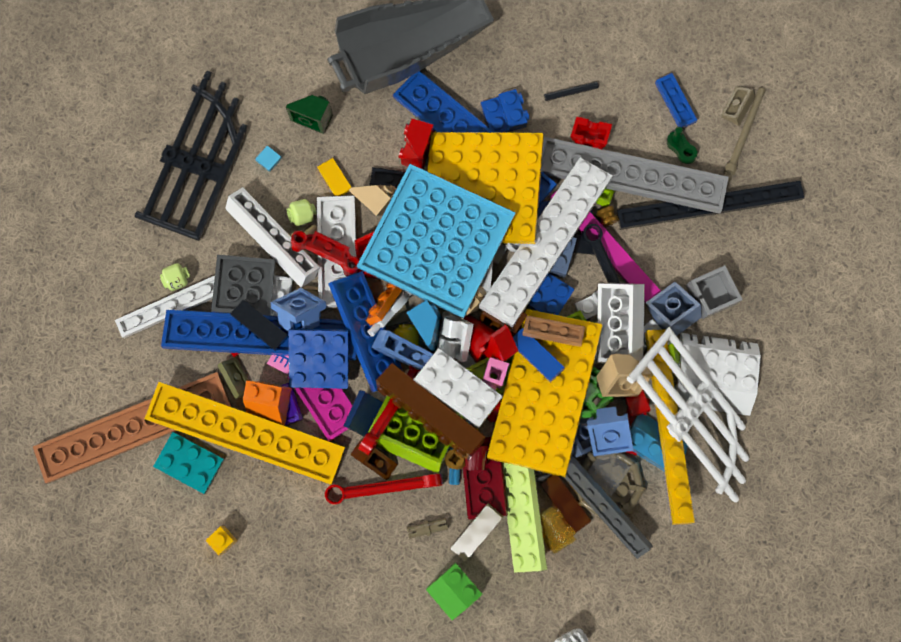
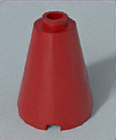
[463,315,496,363]

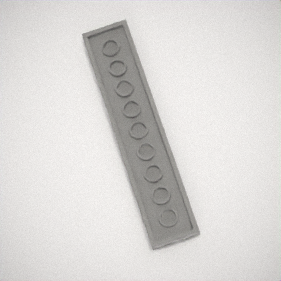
[541,137,729,214]

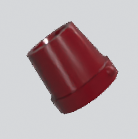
[464,445,489,470]

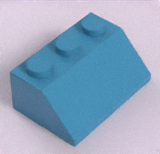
[407,300,442,353]
[630,414,688,472]

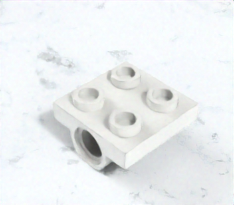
[437,312,473,362]

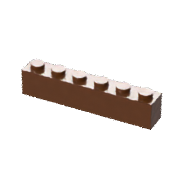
[376,363,485,460]

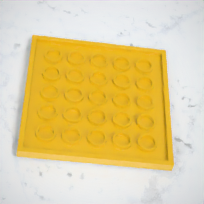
[427,132,544,244]

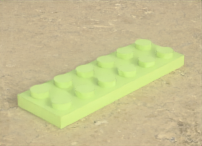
[502,462,547,573]

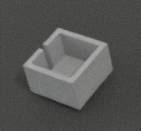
[686,266,743,319]

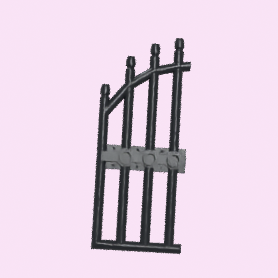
[135,71,248,241]

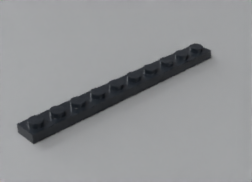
[616,180,805,230]

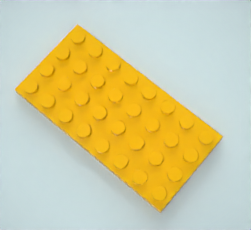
[487,309,603,477]

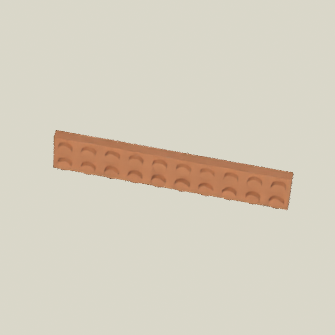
[33,372,232,484]

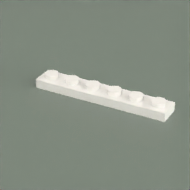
[115,276,215,339]

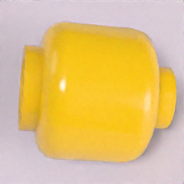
[394,324,419,346]

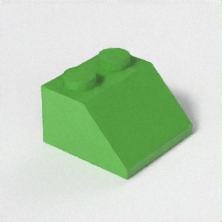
[426,563,483,620]

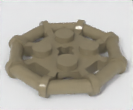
[577,452,646,520]

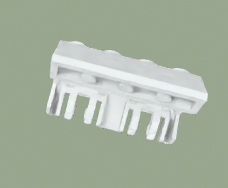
[674,333,761,416]

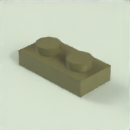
[217,357,248,399]

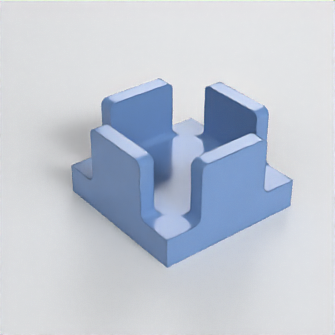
[271,288,326,331]
[587,407,634,456]

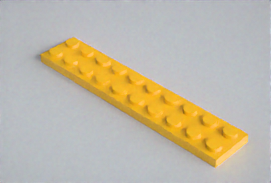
[145,382,345,485]

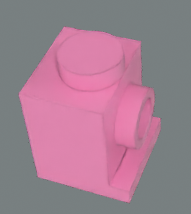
[482,357,509,390]

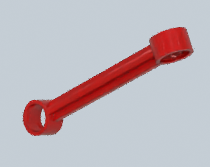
[358,366,421,455]
[325,473,443,505]

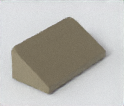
[720,86,755,126]

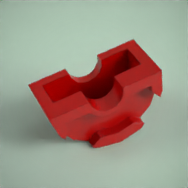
[570,116,612,150]

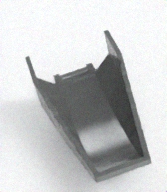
[327,0,494,94]

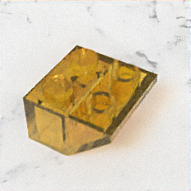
[540,506,576,554]

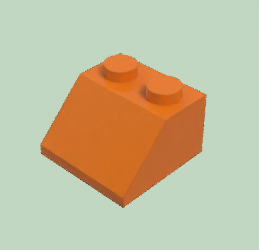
[243,380,292,426]

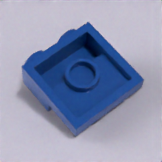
[480,89,529,133]

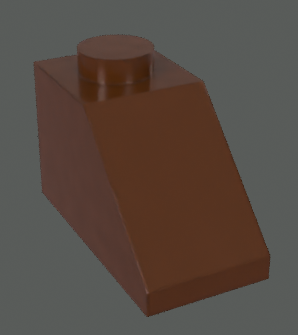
[350,439,398,481]

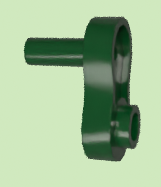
[666,127,698,164]

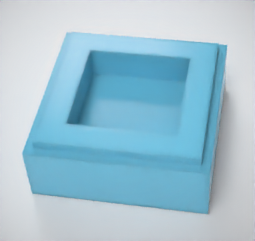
[255,146,282,172]

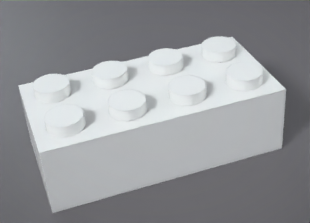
[597,283,644,362]
[414,348,502,430]

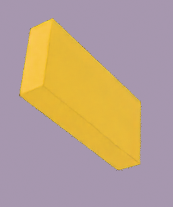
[317,158,352,196]

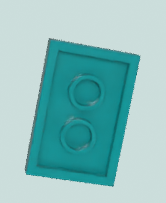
[153,432,225,494]

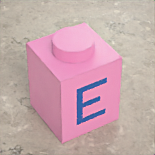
[267,355,289,376]

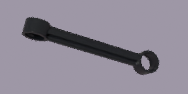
[581,224,620,283]

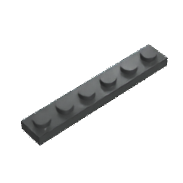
[564,455,653,559]

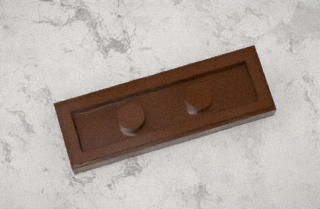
[540,474,591,533]

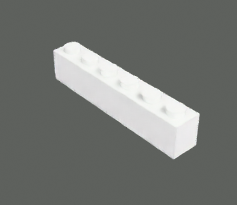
[225,187,320,288]

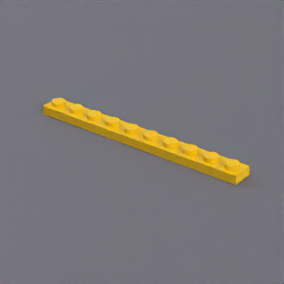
[645,329,695,525]

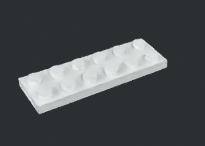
[317,196,357,308]

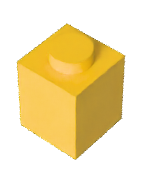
[205,526,237,555]

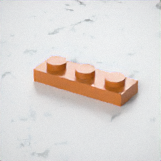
[366,283,403,326]

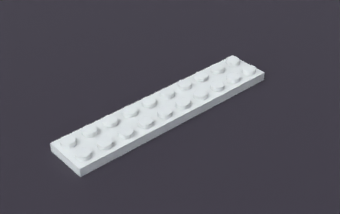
[479,157,613,328]

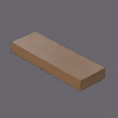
[523,316,585,347]

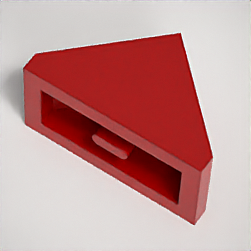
[486,325,518,361]

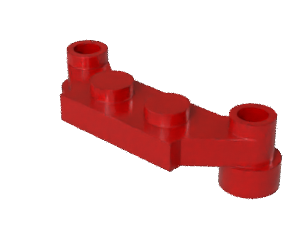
[291,231,359,276]

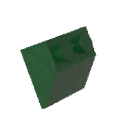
[285,95,333,134]

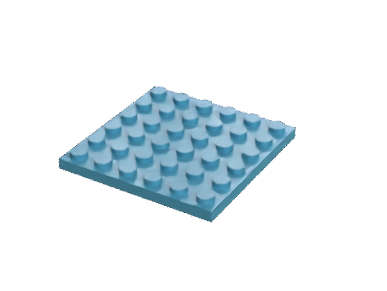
[357,164,515,318]

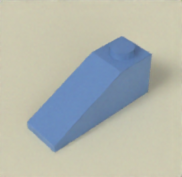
[372,330,433,370]

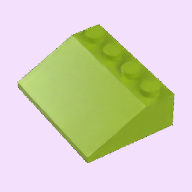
[368,395,451,473]

